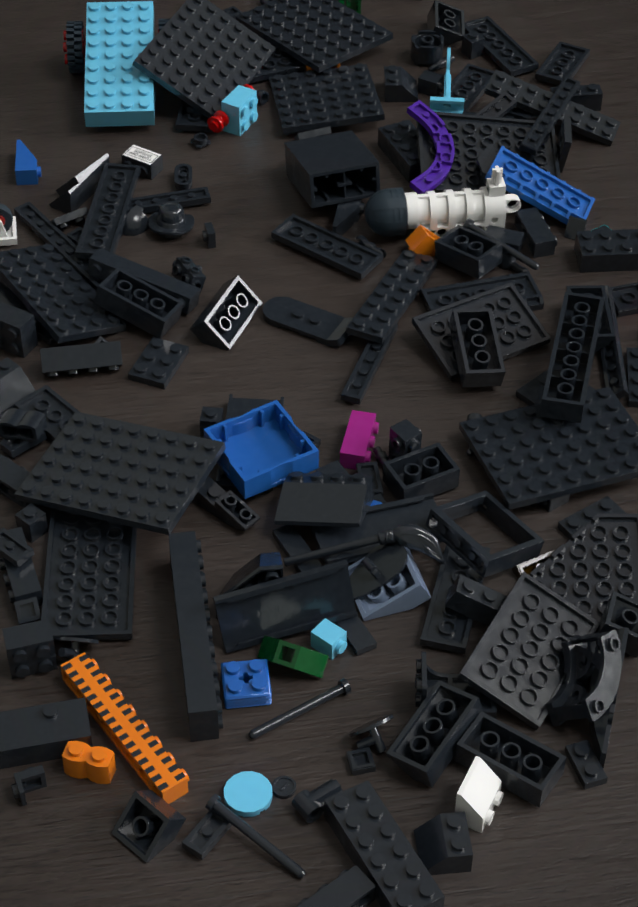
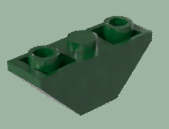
[257,635,329,678]

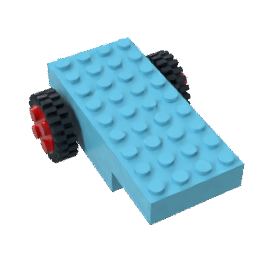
[63,1,170,127]

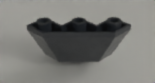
[216,552,283,618]

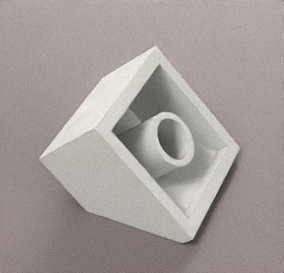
[455,756,504,833]

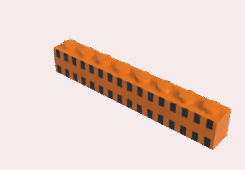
[60,652,189,804]

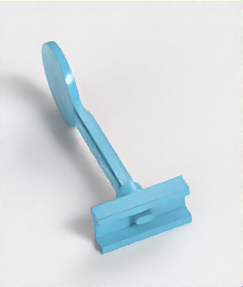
[430,48,464,114]

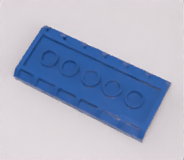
[485,146,595,225]

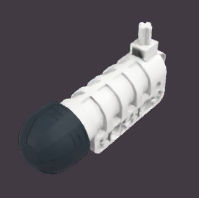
[365,166,521,237]

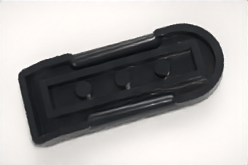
[263,297,353,346]

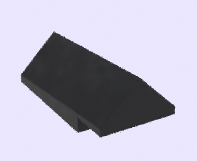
[49,153,110,214]

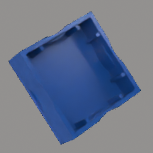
[204,400,319,499]

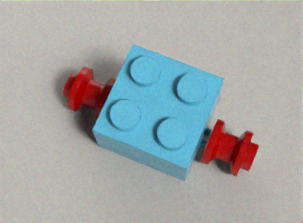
[207,84,258,136]

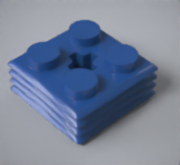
[221,659,272,709]

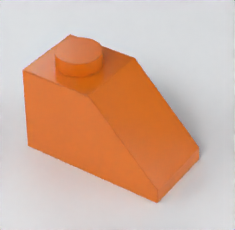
[405,225,440,256]

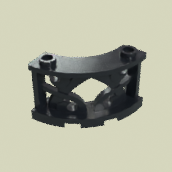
[545,630,622,726]

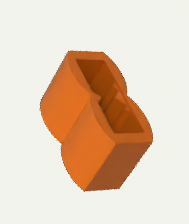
[62,741,116,784]

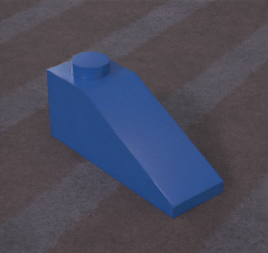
[15,139,42,185]

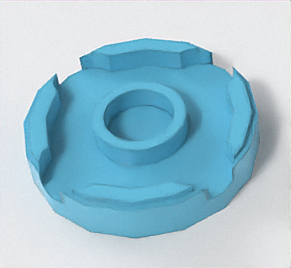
[224,771,273,817]

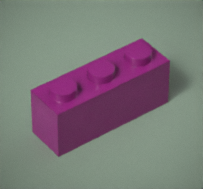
[340,410,379,470]

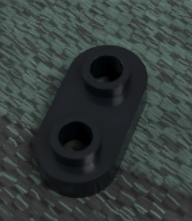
[174,163,192,191]

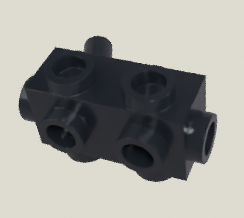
[171,256,206,294]

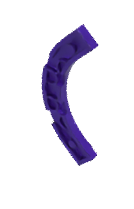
[406,100,455,194]

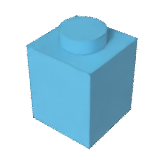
[311,618,347,660]

